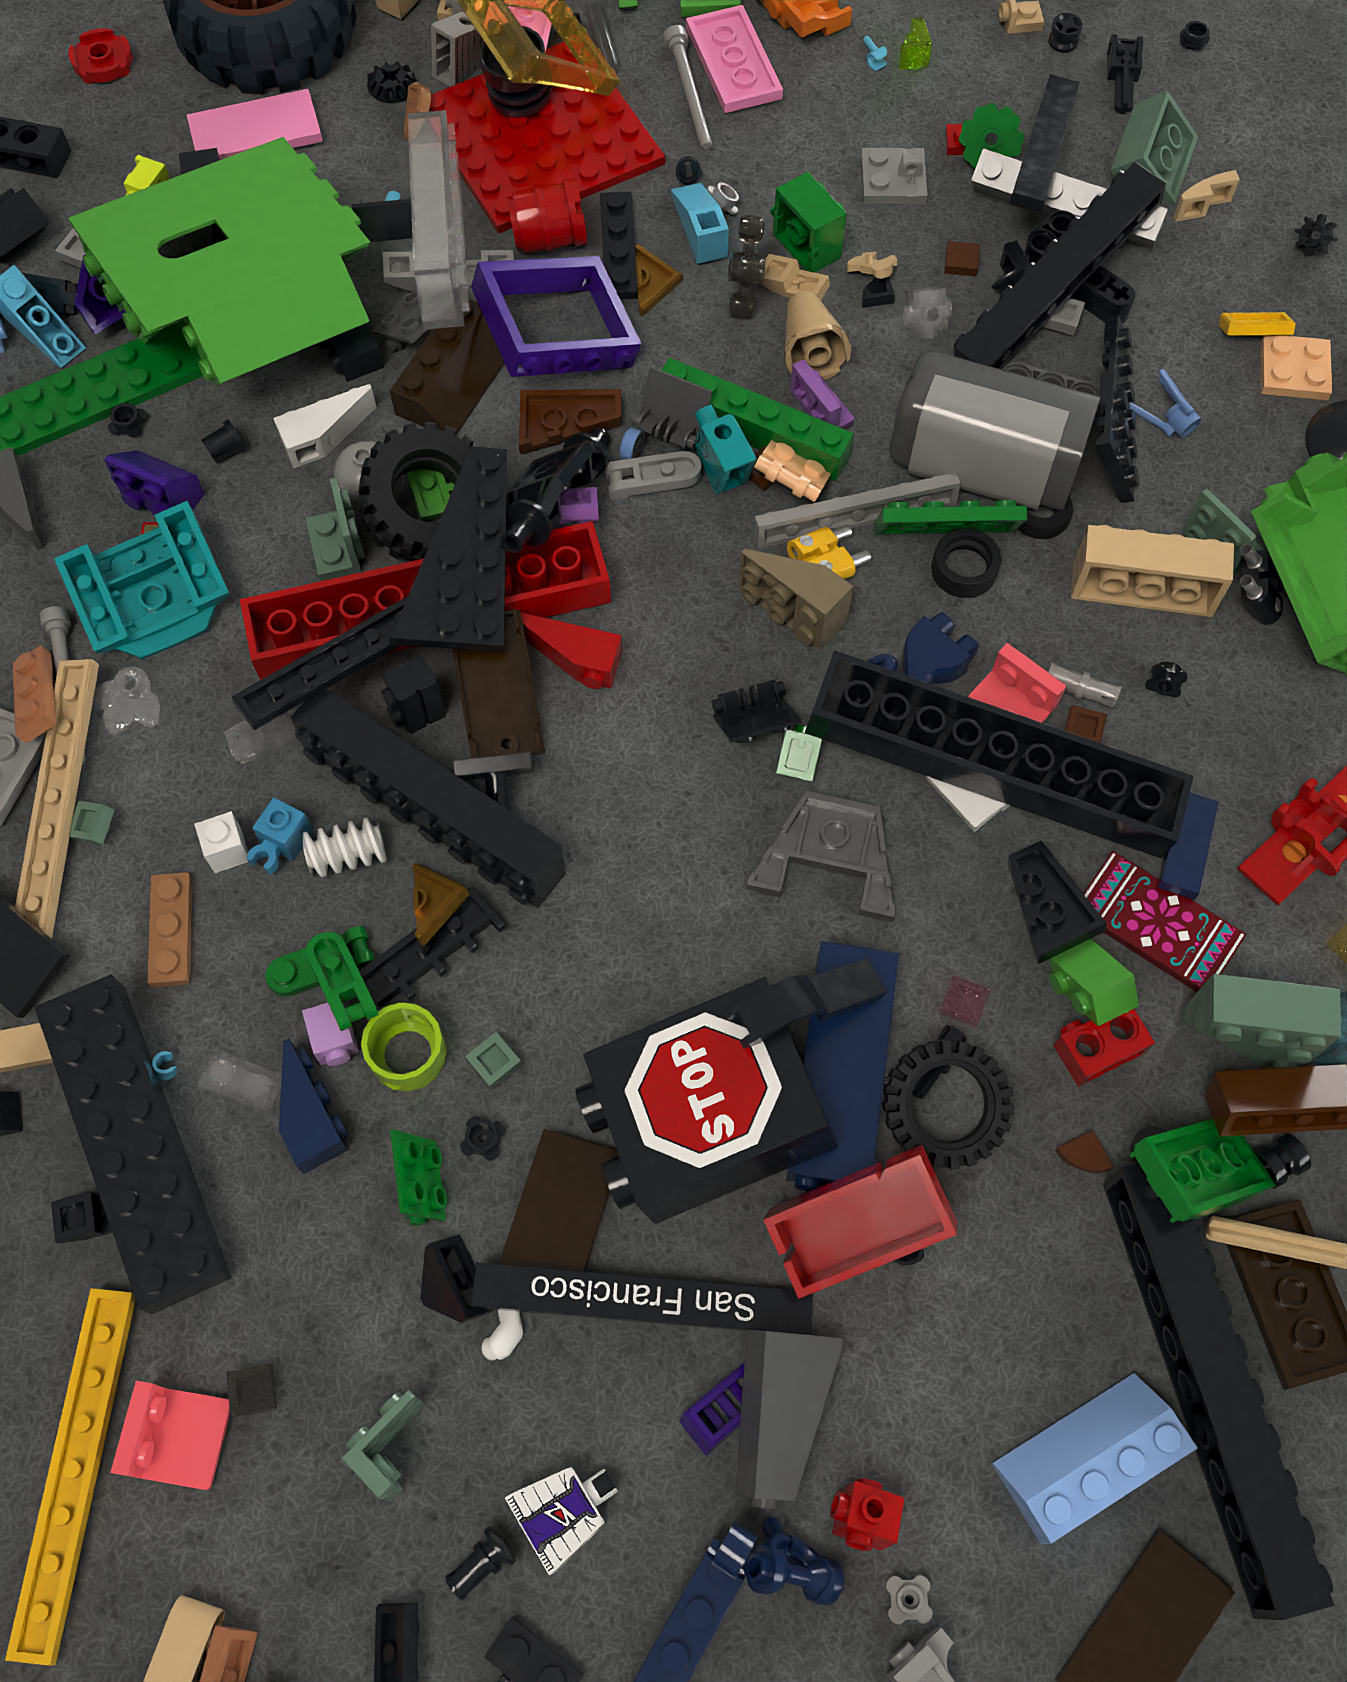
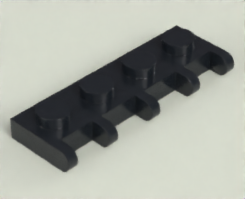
[359,886,506,1011]

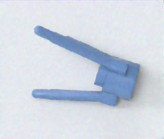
[1130,369,1202,438]

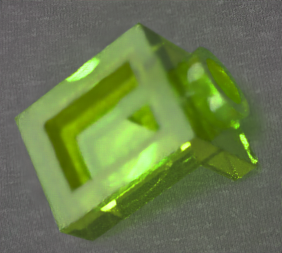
[898,17,932,70]

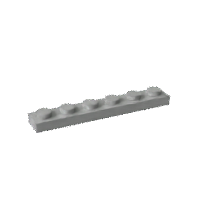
[754,474,960,549]

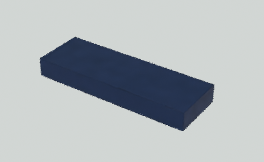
[1157,792,1219,900]

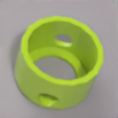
[361,1003,447,1092]

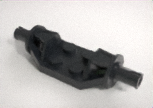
[501,428,610,554]

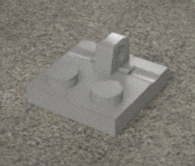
[861,148,928,204]

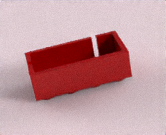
[763,1145,958,1299]

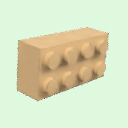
[1071,525,1234,617]

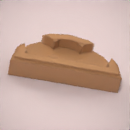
[403,82,431,141]

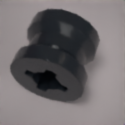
[1048,13,1083,53]

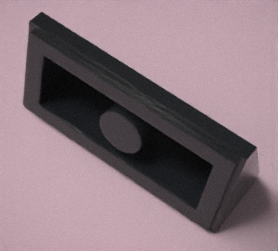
[352,198,421,242]

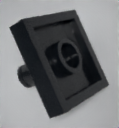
[453,752,534,811]

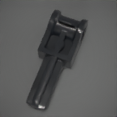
[1107,34,1143,115]

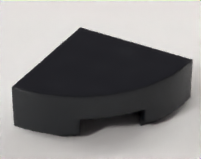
[862,277,895,308]

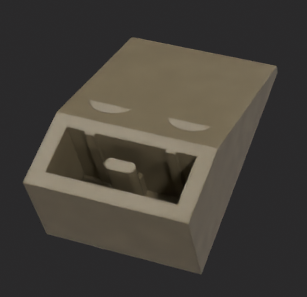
[739,549,853,651]

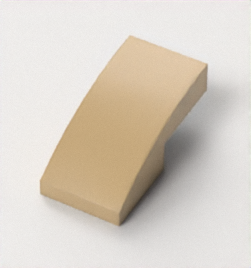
[1173,170,1240,222]
[755,254,830,300]

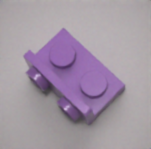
[790,359,854,429]
[557,487,599,524]

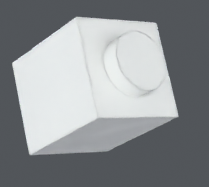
[194,811,249,873]

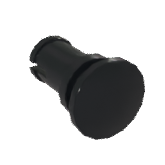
[445,1526,516,1600]

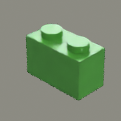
[1049,939,1139,1026]

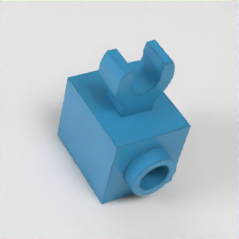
[247,797,314,875]

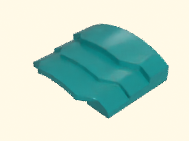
[54,501,230,659]

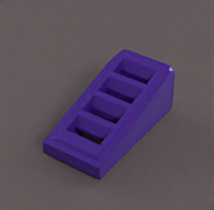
[679,1363,745,1456]

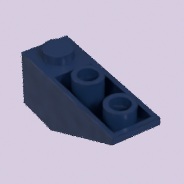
[279,1038,349,1174]

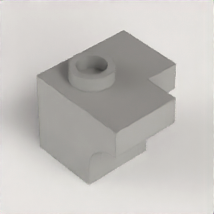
[886,1626,955,1682]

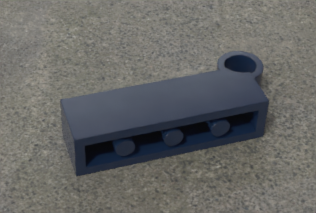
[633,1521,758,1682]

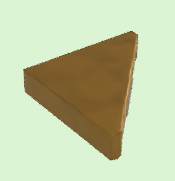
[635,244,683,316]
[412,863,470,946]

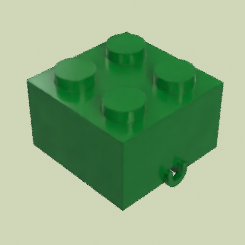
[770,171,847,273]

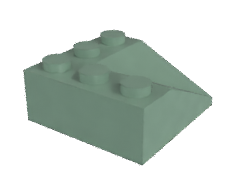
[1181,974,1341,1068]

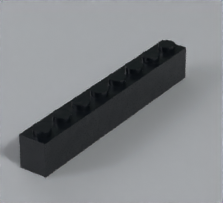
[954,162,1166,369]

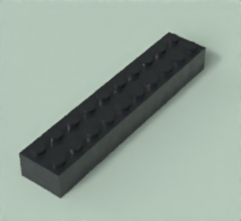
[805,650,1194,858]
[1103,1163,1334,1620]

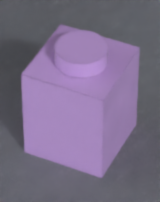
[302,1003,359,1066]

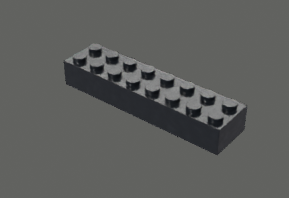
[290,689,566,908]
[34,974,232,1314]

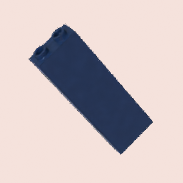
[786,941,899,1192]

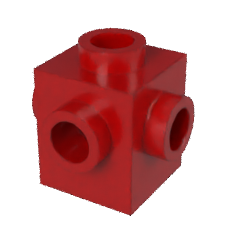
[830,1478,905,1551]

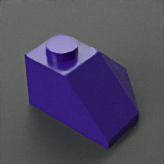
[74,254,126,334]

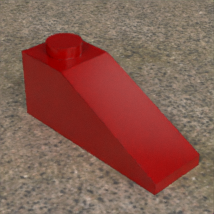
[521,613,622,689]

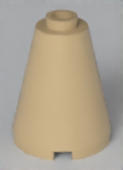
[784,291,851,380]

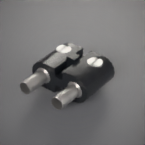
[1240,544,1283,625]

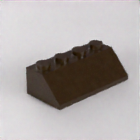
[390,294,505,436]

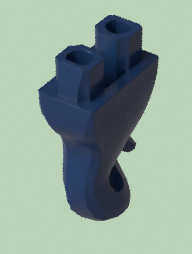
[867,612,979,684]

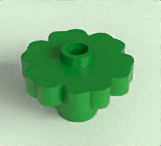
[959,102,1025,169]

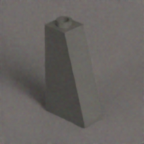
[735,1330,843,1509]

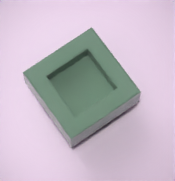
[69,801,115,845]
[465,1032,522,1090]

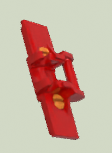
[1237,766,1347,906]

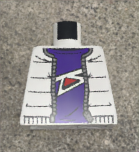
[505,1467,618,1575]

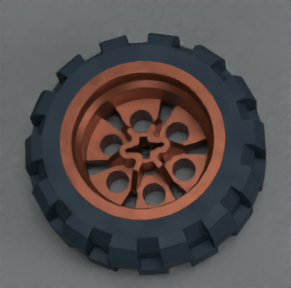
[163,0,357,95]

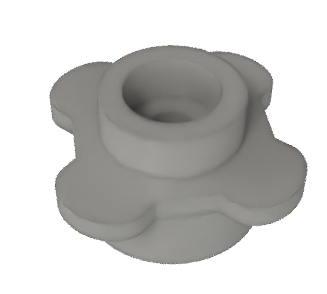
[707,182,739,215]
[886,1575,933,1625]

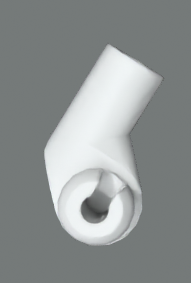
[481,1310,523,1361]

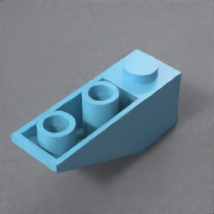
[671,183,729,264]
[0,265,86,368]

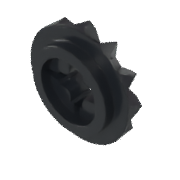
[367,61,416,103]

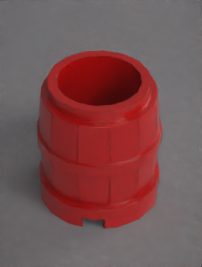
[506,178,587,253]

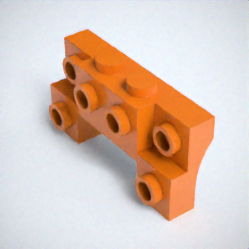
[760,0,852,38]

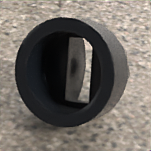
[676,156,701,185]

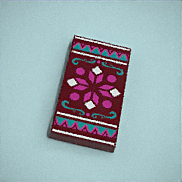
[1083,851,1247,992]

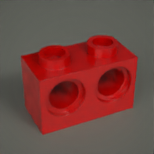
[1053,1009,1155,1087]

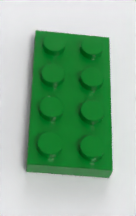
[874,500,1027,535]

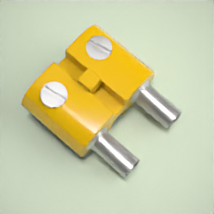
[787,525,871,579]

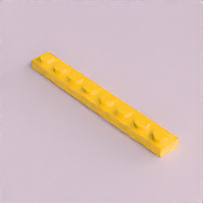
[5,1288,136,1666]

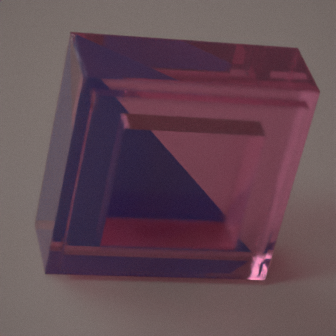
[939,976,990,1027]

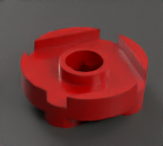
[68,28,133,84]

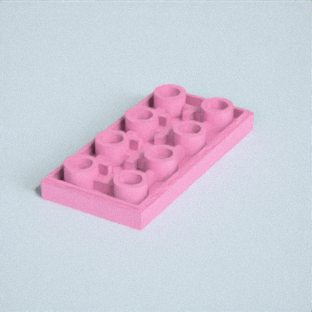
[187,89,323,160]

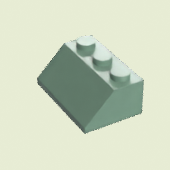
[1110,90,1198,205]

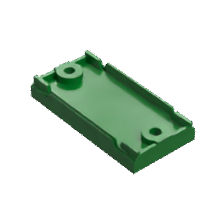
[1129,1119,1276,1223]

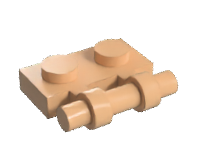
[754,440,831,502]

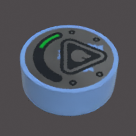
[620,427,645,460]

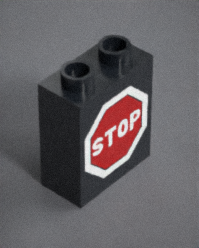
[575,976,838,1224]

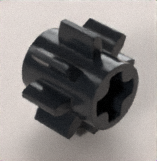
[1294,214,1338,256]

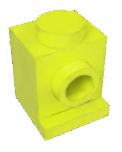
[123,155,170,196]

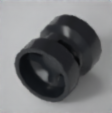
[1253,1133,1311,1189]

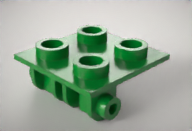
[390,1129,447,1226]

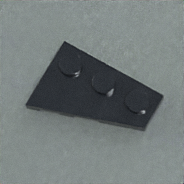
[1008,840,1107,964]

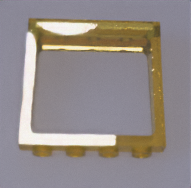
[457,0,621,96]

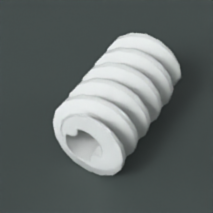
[302,817,387,877]

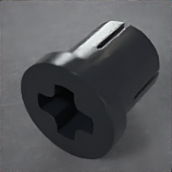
[201,419,247,464]

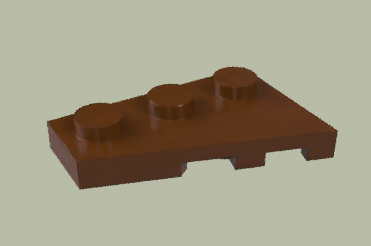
[519,389,622,454]

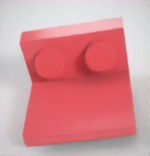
[968,643,1066,723]
[110,1381,233,1490]

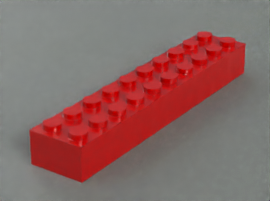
[240,521,611,680]

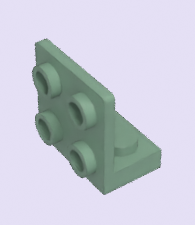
[305,477,365,581]
[1182,489,1265,575]
[342,1390,425,1502]

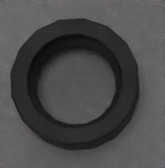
[931,528,1001,598]

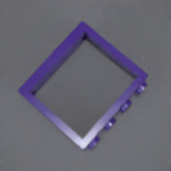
[471,256,641,377]

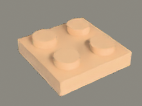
[1260,335,1332,400]

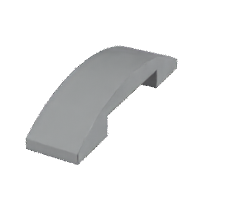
[382,250,514,294]

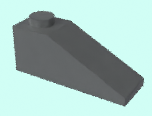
[0,447,45,550]

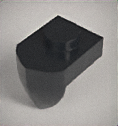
[992,240,1031,293]

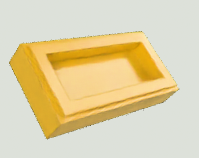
[1219,312,1296,335]

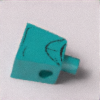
[695,405,757,495]

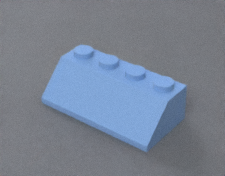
[992,1373,1197,1545]

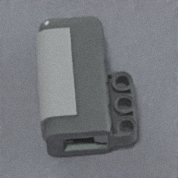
[889,351,1100,511]

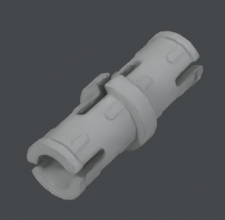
[1048,662,1122,709]

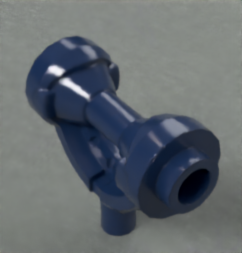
[745,1517,844,1606]

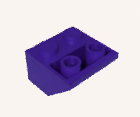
[104,450,204,515]

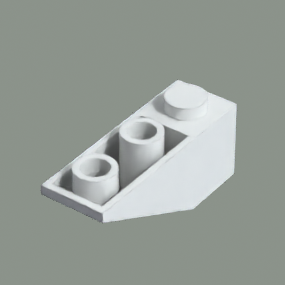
[273,384,377,468]

